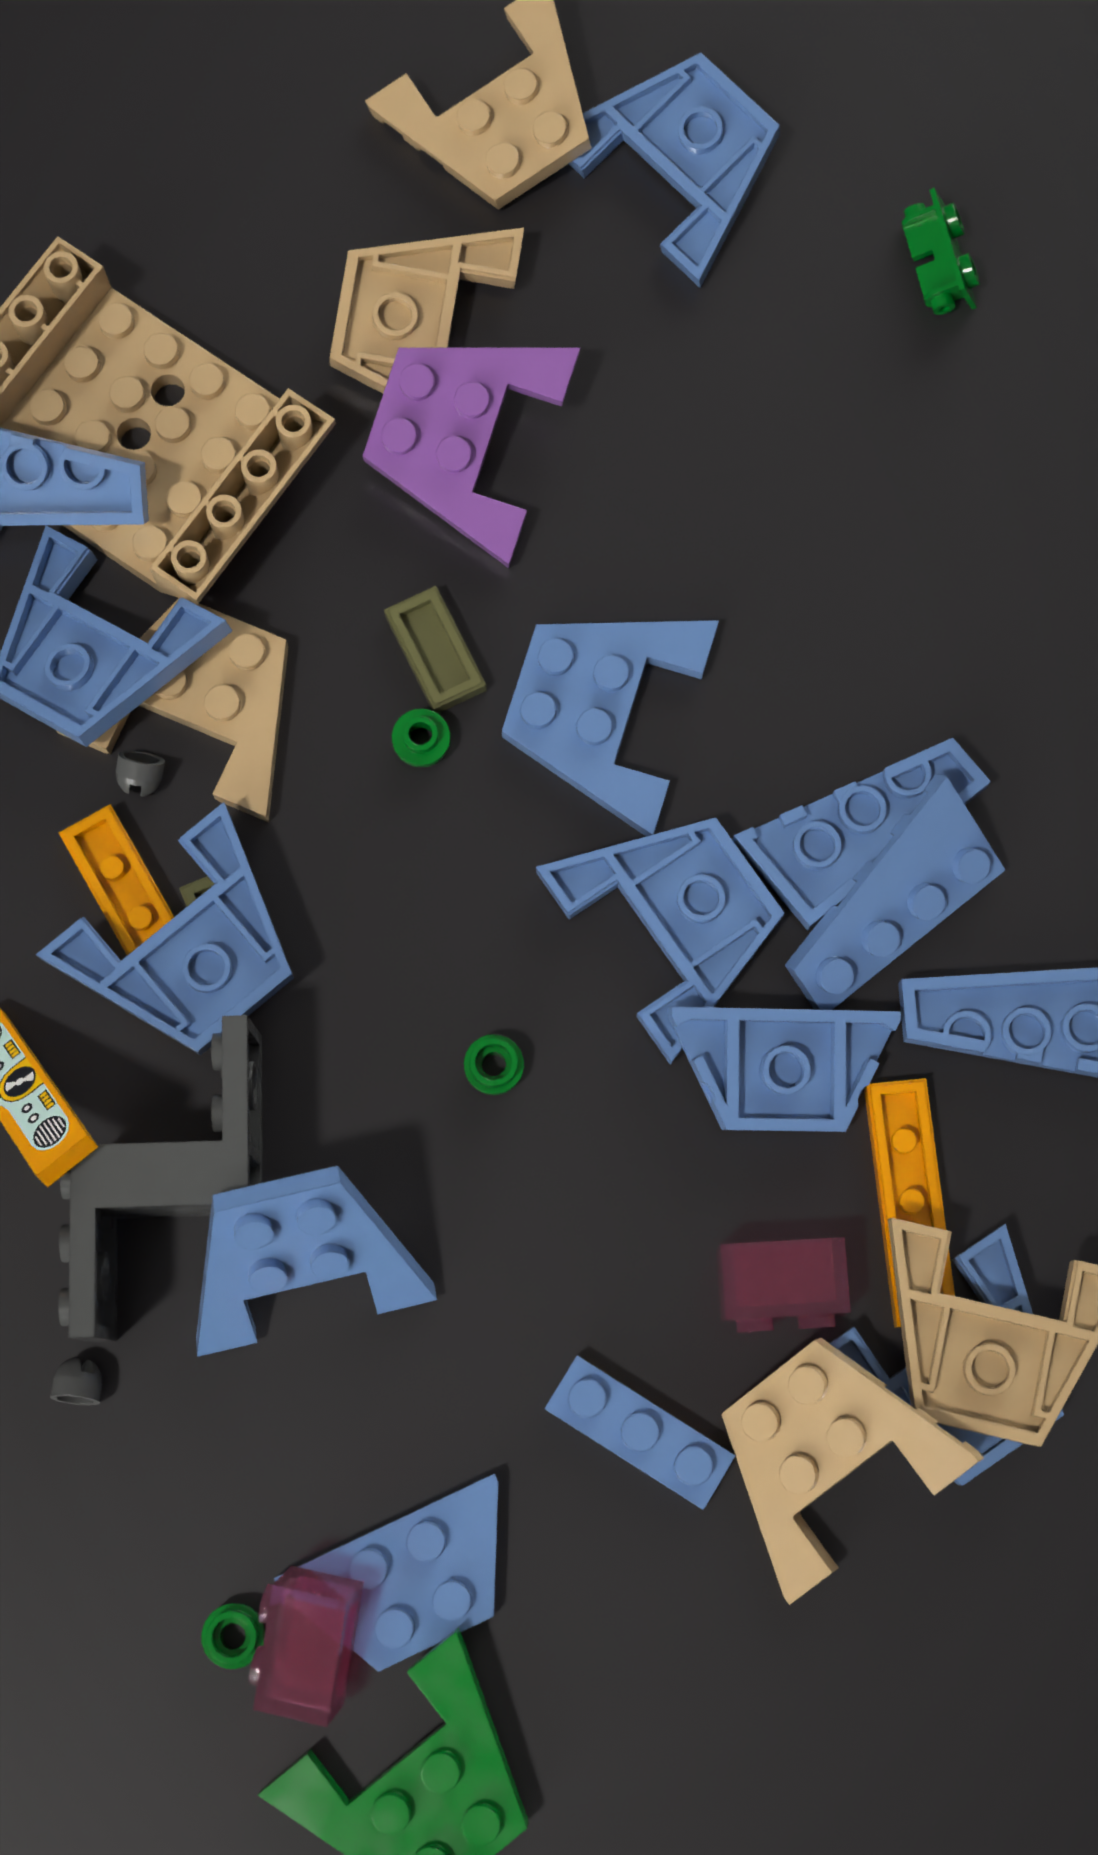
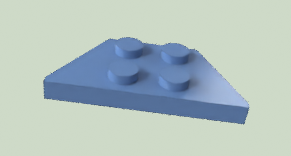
[668,1007,901,1132]
[274,1473,499,1672]

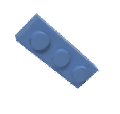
[544,1356,735,1510]

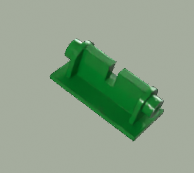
[901,187,980,315]

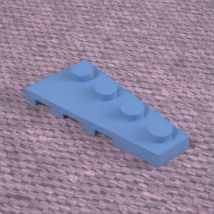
[0,428,149,526]
[733,738,991,931]
[785,774,1005,1010]
[898,967,1098,1078]

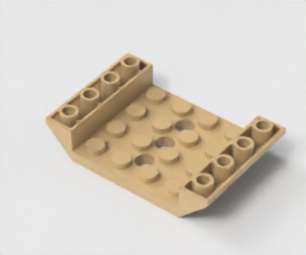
[0,236,336,604]

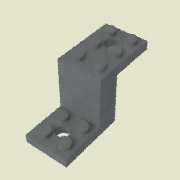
[59,1015,263,1342]

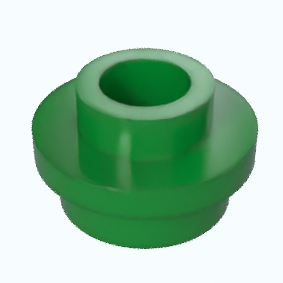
[392,709,451,767]
[464,1034,524,1095]
[201,1603,266,1669]

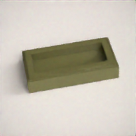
[384,586,487,714]

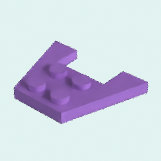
[363,348,580,568]

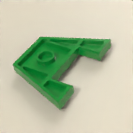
[258,1627,529,1855]

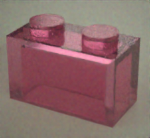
[716,1237,851,1333]
[249,1565,364,1727]

